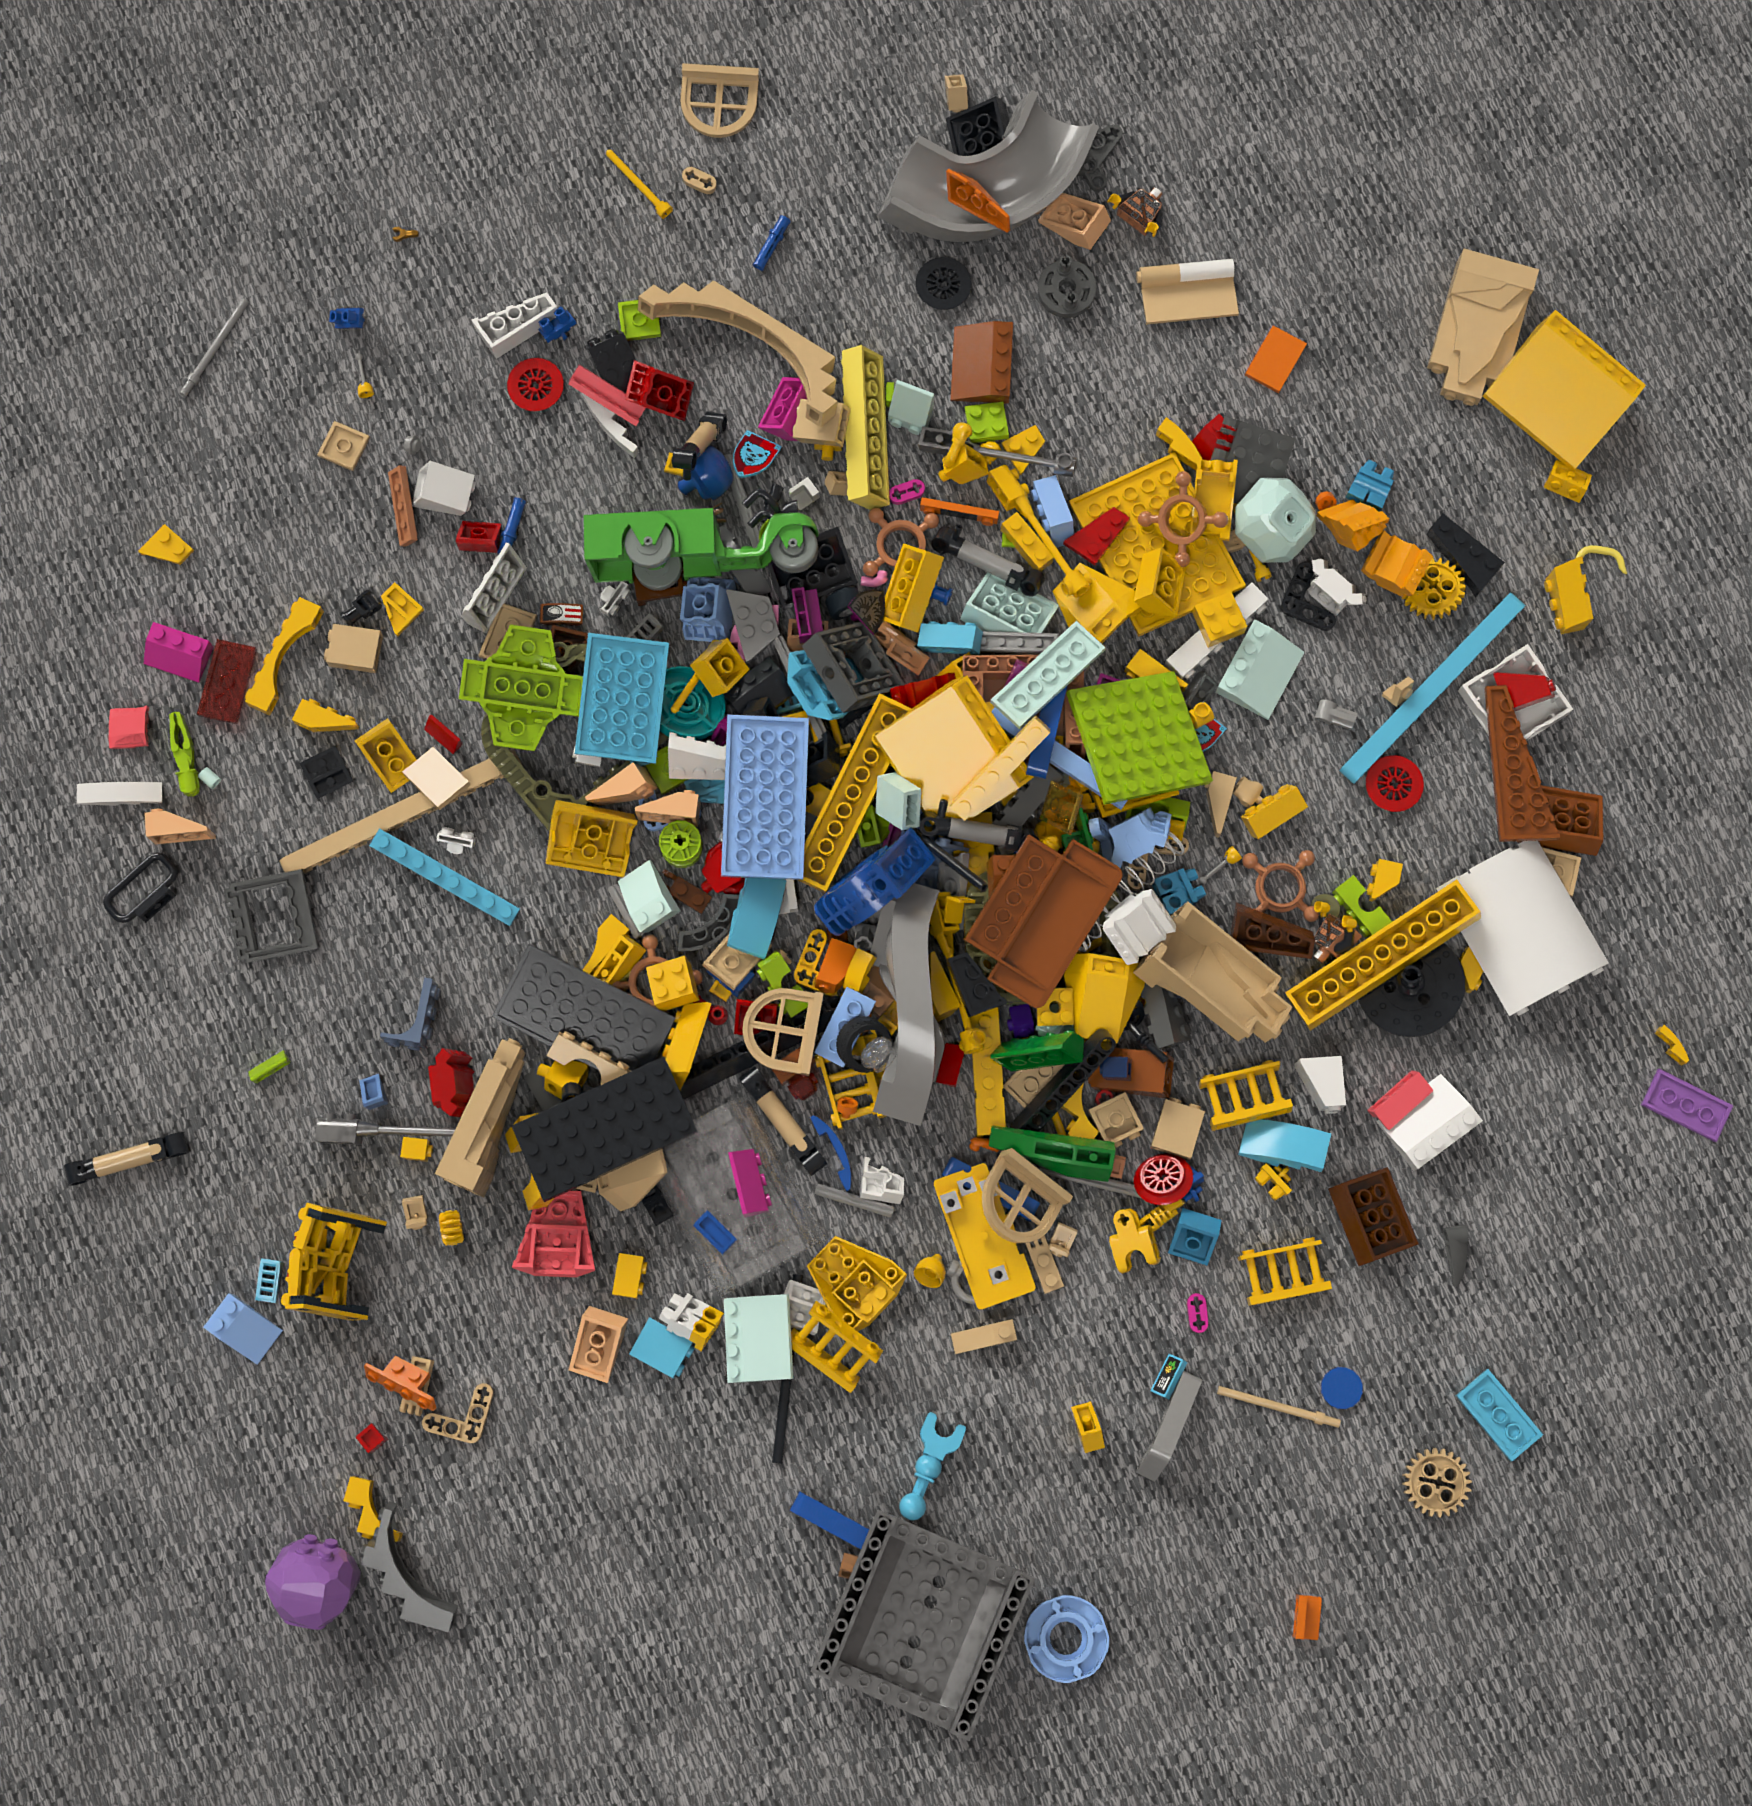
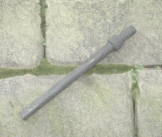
[180,298,249,397]

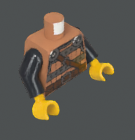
[1107,187,1163,237]
[1313,901,1362,963]

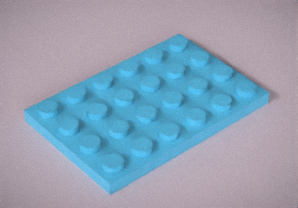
[574,633,669,764]

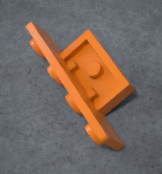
[364,1356,436,1411]

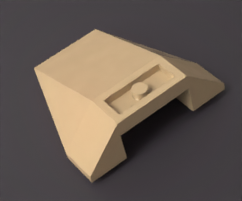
[596,1149,668,1211]

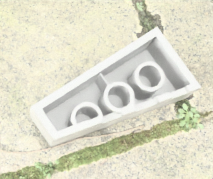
[472,293,558,359]

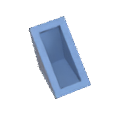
[359,1074,388,1110]

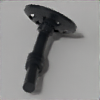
[1123,999,1168,1063]

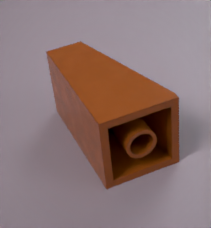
[1088,1048,1174,1099]

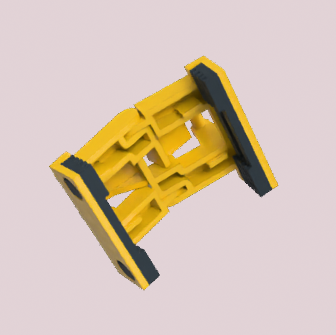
[281,1203,387,1321]

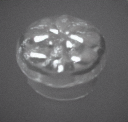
[861,1037,897,1073]

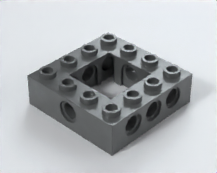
[802,622,905,713]

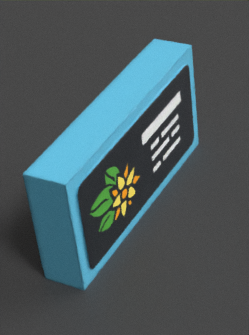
[1150,1354,1188,1400]

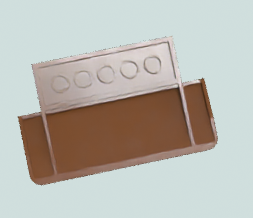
[963,835,1122,1008]

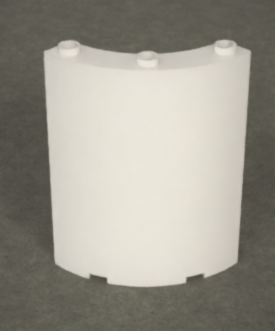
[1436,841,1609,1016]

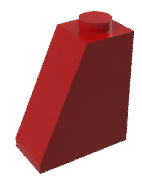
[1493,672,1556,712]

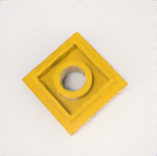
[1036,988,1074,1026]

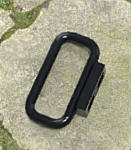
[103,852,178,923]

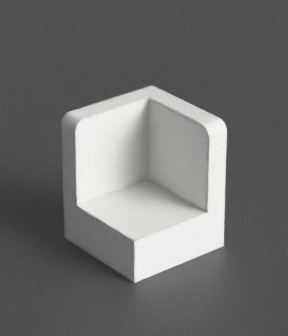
[789,477,819,510]

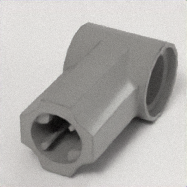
[1314,699,1357,730]
[854,923,877,951]

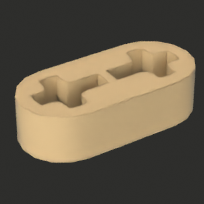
[682,167,717,194]

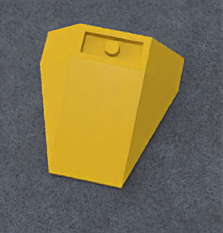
[1052,563,1142,647]
[1064,953,1145,1044]
[807,1236,907,1331]

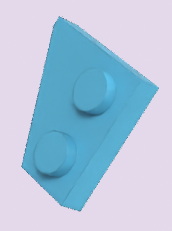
[684,779,725,804]

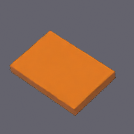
[1245,326,1307,393]

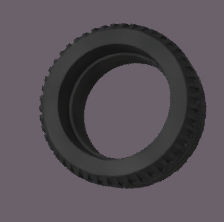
[836,1016,893,1073]

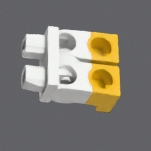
[659,1293,724,1352]

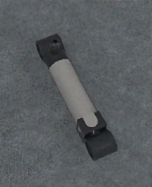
[931,524,1045,597]
[919,799,1040,852]

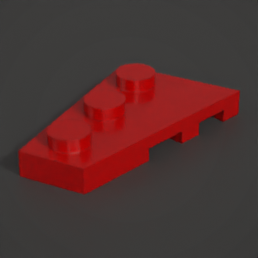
[1063,507,1130,566]

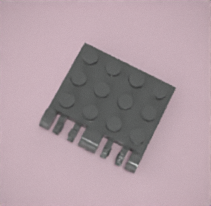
[1210,416,1296,504]

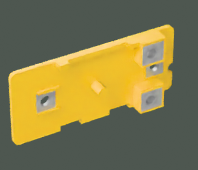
[934,1163,1036,1310]

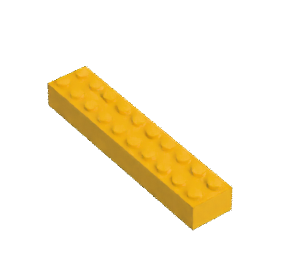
[798,693,911,893]
[1285,879,1481,1031]

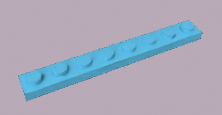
[369,828,520,926]

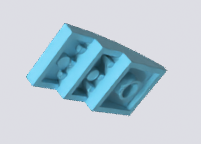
[727,878,786,960]
[1238,1119,1331,1172]

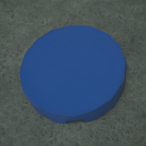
[1321,1367,1363,1409]

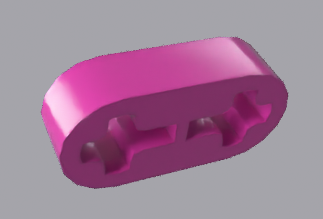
[889,479,925,505]
[1187,1293,1208,1333]

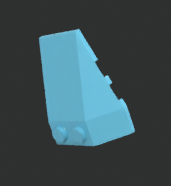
[787,650,864,720]

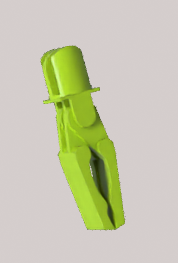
[169,712,200,797]

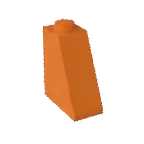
[815,938,870,994]

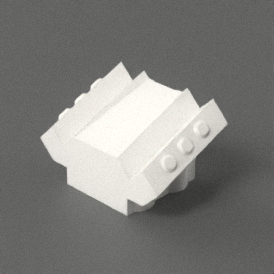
[1307,559,1367,616]
[1103,889,1176,965]

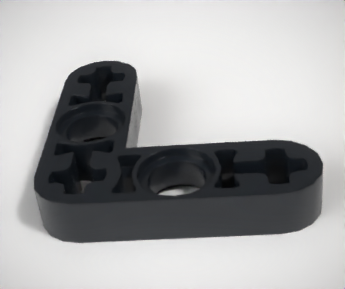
[1281,562,1336,631]

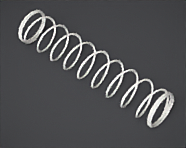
[1078,831,1184,952]

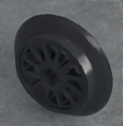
[915,257,972,310]

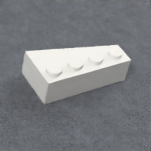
[668,732,726,780]

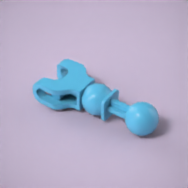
[899,1412,966,1520]

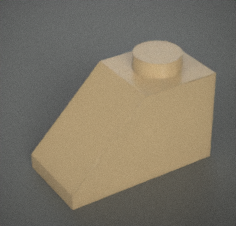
[945,74,968,113]

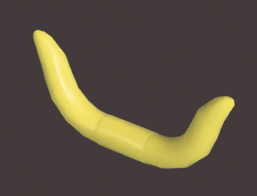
[1576,545,1627,574]

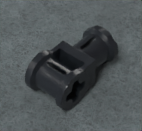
[340,590,382,626]

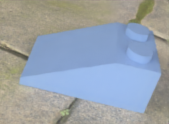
[203,1293,283,1365]

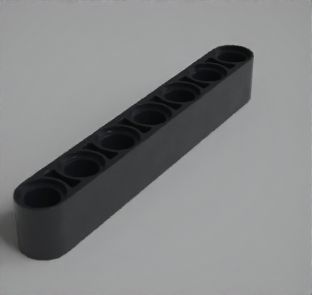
[1010,1029,1116,1132]

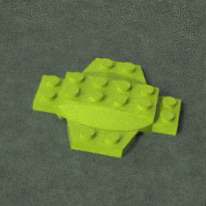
[459,624,583,751]

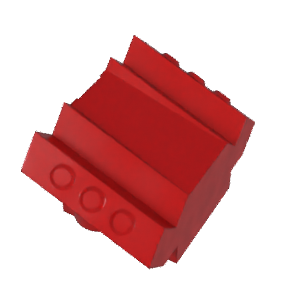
[625,360,694,421]
[890,672,956,709]
[428,1048,475,1117]

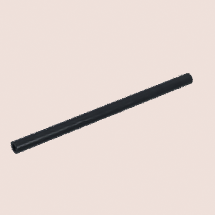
[872,797,988,892]
[772,1274,803,1464]

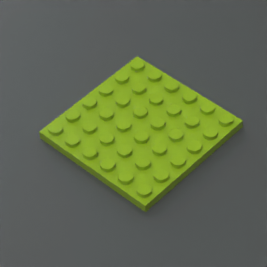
[1066,671,1213,805]

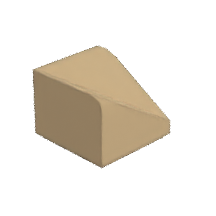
[825,471,848,496]

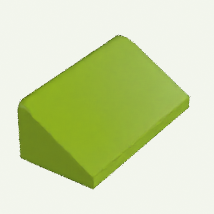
[249,1051,290,1084]

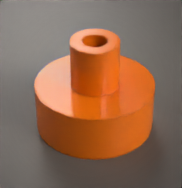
[1315,491,1337,511]
[837,1097,858,1119]

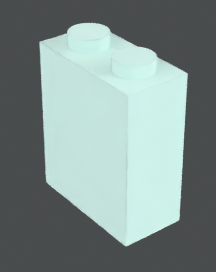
[876,772,921,830]

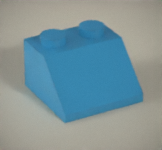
[1168,1208,1222,1265]

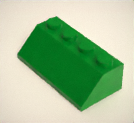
[990,1030,1084,1072]

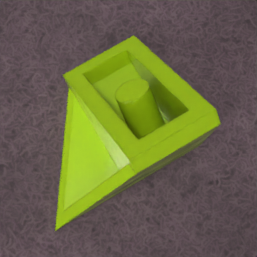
[858,805,890,848]

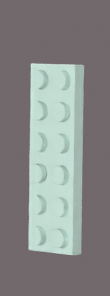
[990,621,1106,730]

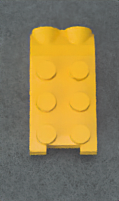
[1190,457,1238,541]

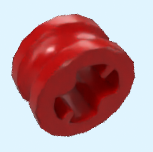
[1095,1090,1114,1106]

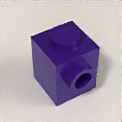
[1007,1004,1035,1038]

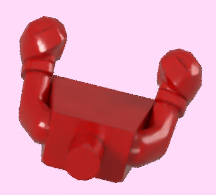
[701,841,745,895]

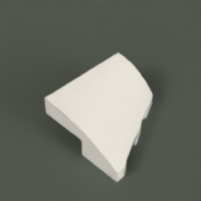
[860,1157,904,1204]

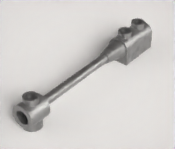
[918,426,1077,477]
[315,1113,456,1145]

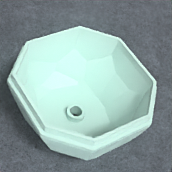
[1235,478,1316,563]

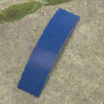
[810,1115,851,1192]

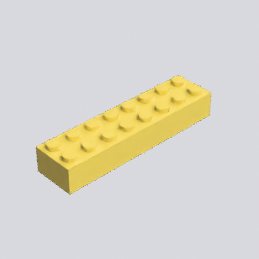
[841,345,890,510]

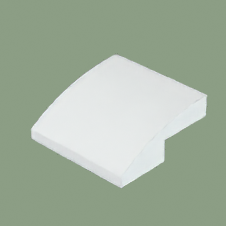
[784,1280,826,1335]

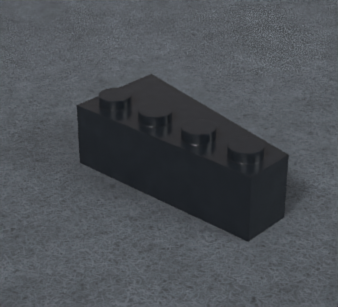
[1427,513,1505,598]
[806,731,840,789]

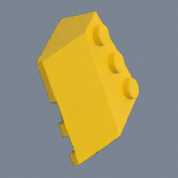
[1544,557,1593,634]

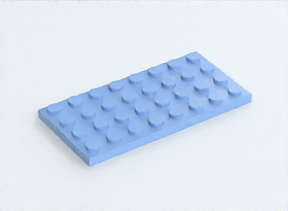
[721,714,809,880]

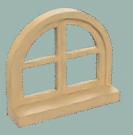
[681,63,759,138]
[743,988,823,1076]
[982,1148,1073,1243]

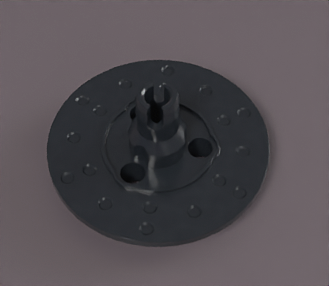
[1358,943,1465,1037]

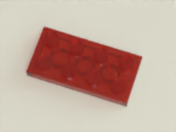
[197,639,257,724]

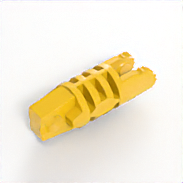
[1140,1199,1185,1233]

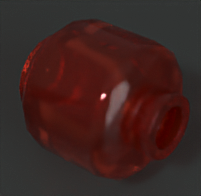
[787,1073,819,1101]

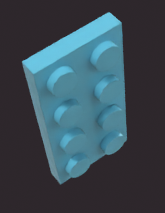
[1455,1369,1543,1462]

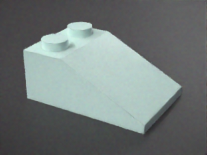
[888,380,934,435]
[618,860,680,933]

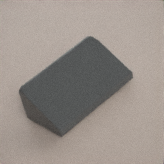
[1183,672,1218,711]

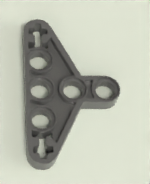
[1077,124,1123,192]

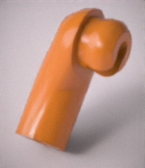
[969,1137,999,1152]

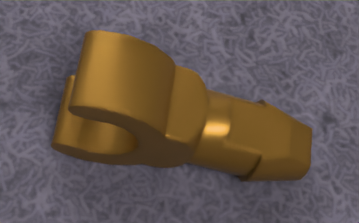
[393,227,419,242]

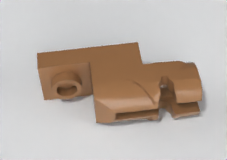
[875,621,930,675]

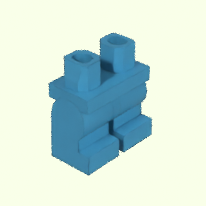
[1345,460,1394,512]
[1152,868,1206,915]

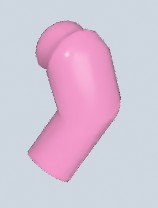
[861,570,888,587]

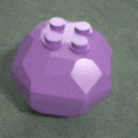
[265,1534,361,1630]

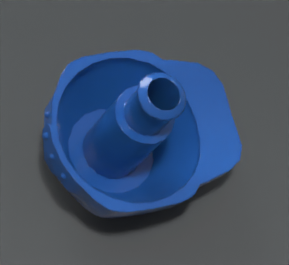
[678,446,734,501]

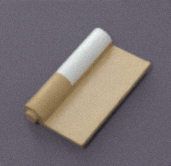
[1136,259,1239,325]

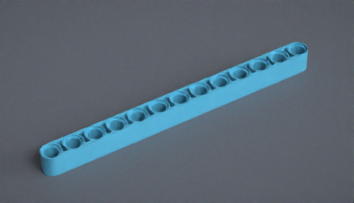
[1339,592,1526,784]

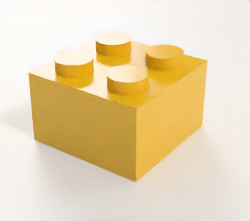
[1192,591,1247,648]
[690,638,750,697]
[646,956,699,1011]

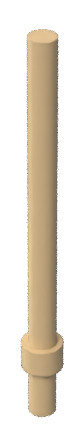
[1217,1386,1341,1428]

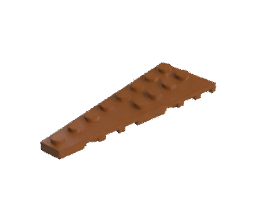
[1485,685,1560,842]

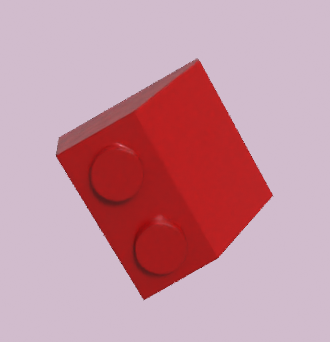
[1192,414,1236,461]

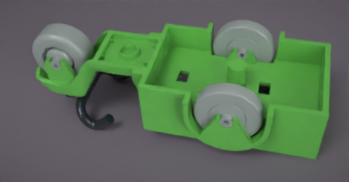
[584,489,819,590]

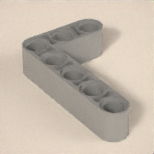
[1136,1371,1202,1482]

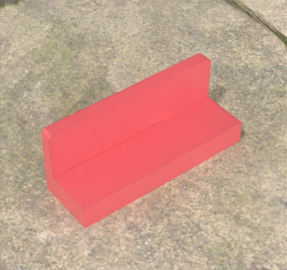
[1367,1071,1433,1130]

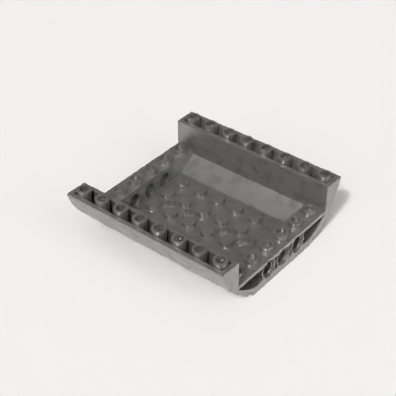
[810,1510,1035,1741]

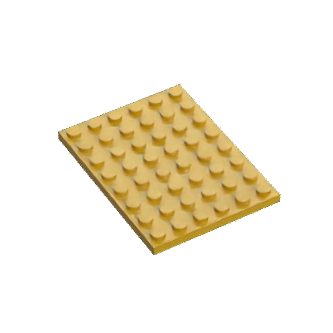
[1069,452,1246,637]

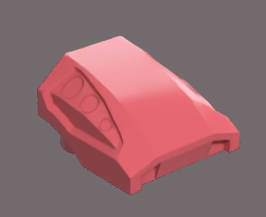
[109,705,149,749]

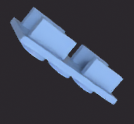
[814,987,876,1068]

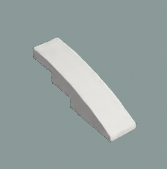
[582,393,639,458]
[77,782,162,806]

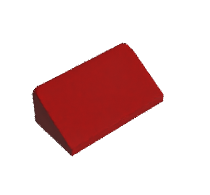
[424,715,463,754]
[936,1043,964,1088]

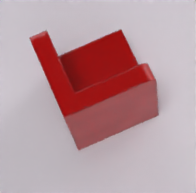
[355,1423,389,1453]

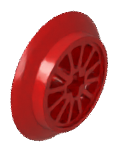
[507,358,564,411]
[1366,755,1424,812]
[1134,1153,1193,1205]

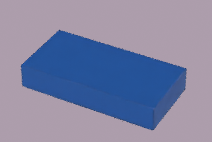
[693,1210,737,1255]

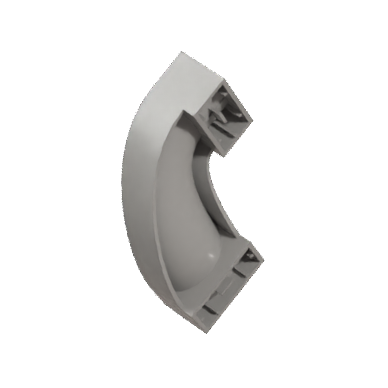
[877,89,1099,242]
[870,883,945,1126]

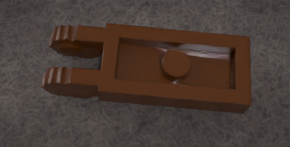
[662,869,712,915]

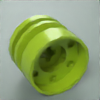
[659,820,703,868]

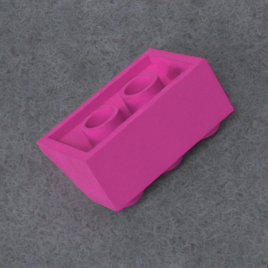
[758,377,807,441]
[143,622,214,683]
[728,1149,772,1218]

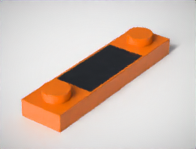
[920,497,999,526]

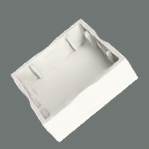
[1458,644,1573,741]

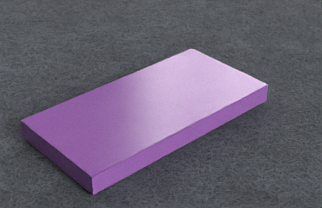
[1641,1069,1733,1142]

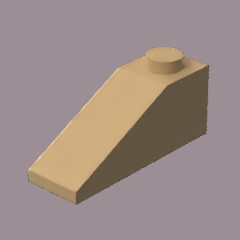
[1204,771,1237,838]
[951,1319,1017,1354]

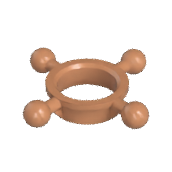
[1138,471,1228,567]
[863,508,939,577]
[1242,850,1319,922]
[612,934,703,1007]

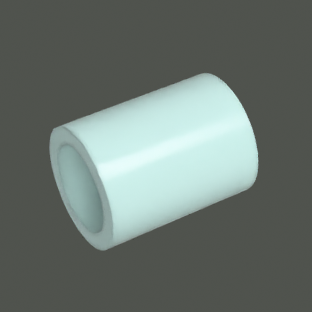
[198,767,221,789]

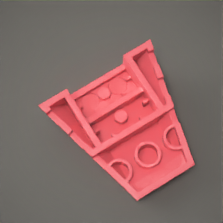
[512,1191,595,1277]

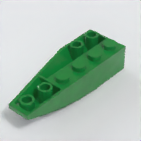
[989,1126,1116,1182]

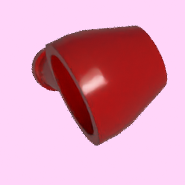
[693,995,728,1026]

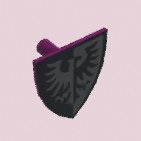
[847,589,885,635]

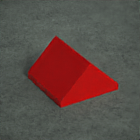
[456,521,501,553]
[734,999,778,1035]

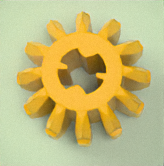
[439,1210,464,1246]

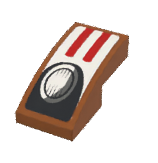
[540,603,583,625]

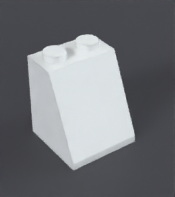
[412,461,476,516]
[1295,1056,1346,1114]

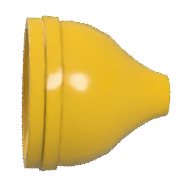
[913,1254,946,1288]

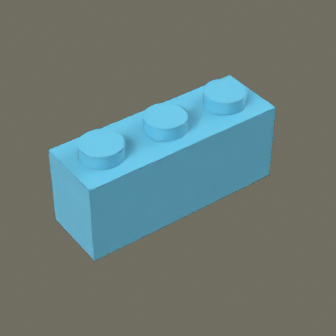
[917,621,983,655]

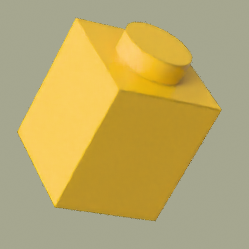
[400,1137,433,1162]

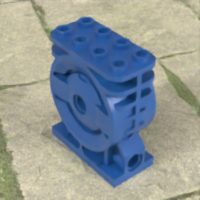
[814,827,936,936]

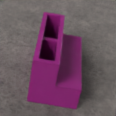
[792,587,823,644]

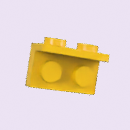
[1544,460,1592,503]

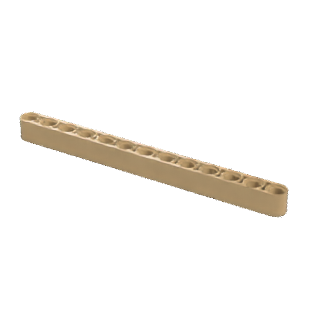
[279,749,523,874]

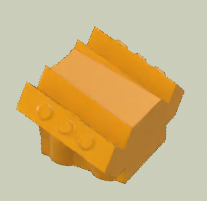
[1317,500,1390,552]
[1361,530,1433,598]

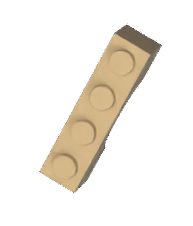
[546,1031,631,1085]

